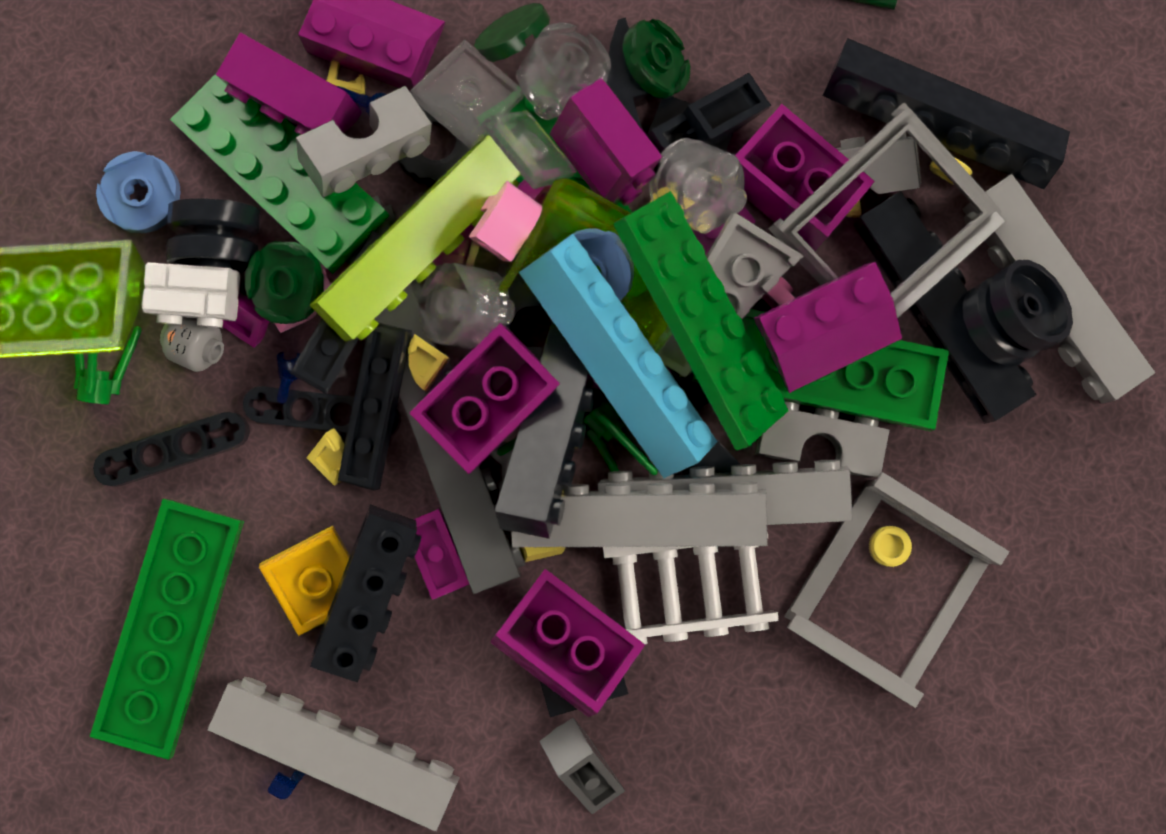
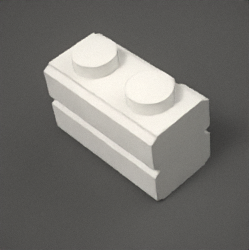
[142,262,240,328]

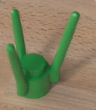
[72,307,142,404]
[583,400,658,476]

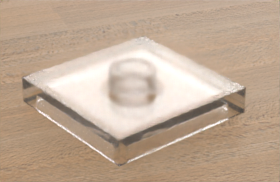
[410,40,525,149]
[481,110,576,189]

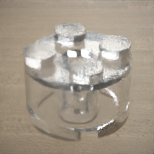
[516,22,611,120]
[649,138,747,234]
[419,263,515,350]

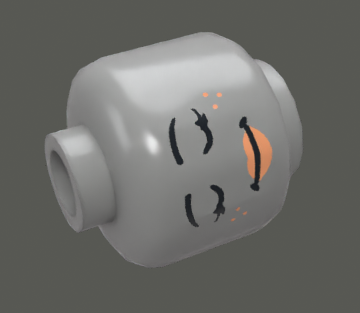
[160,317,224,372]

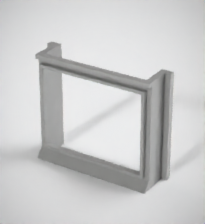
[768,103,1006,318]
[784,472,1009,708]

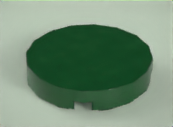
[474,3,550,62]
[623,19,691,99]
[245,241,324,324]

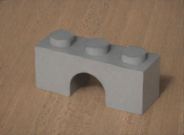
[296,86,432,197]
[755,401,890,479]

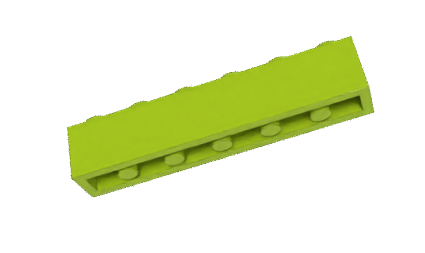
[310,132,525,341]

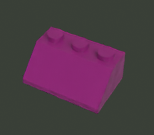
[298,0,445,94]
[216,32,362,135]
[721,104,875,251]
[753,262,902,393]
[409,323,560,474]
[490,569,646,717]

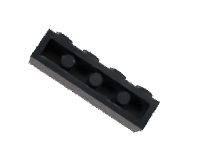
[310,504,422,683]

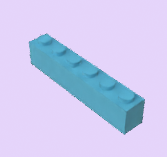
[519,234,718,478]

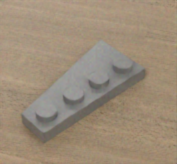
[652,213,803,377]

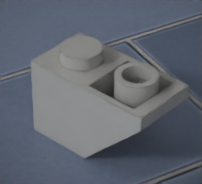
[836,132,921,194]

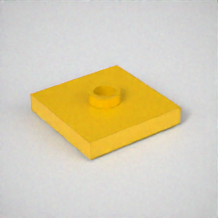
[259,526,350,636]

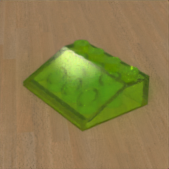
[0,240,146,358]

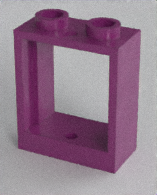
[550,77,662,210]

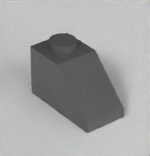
[539,718,625,814]

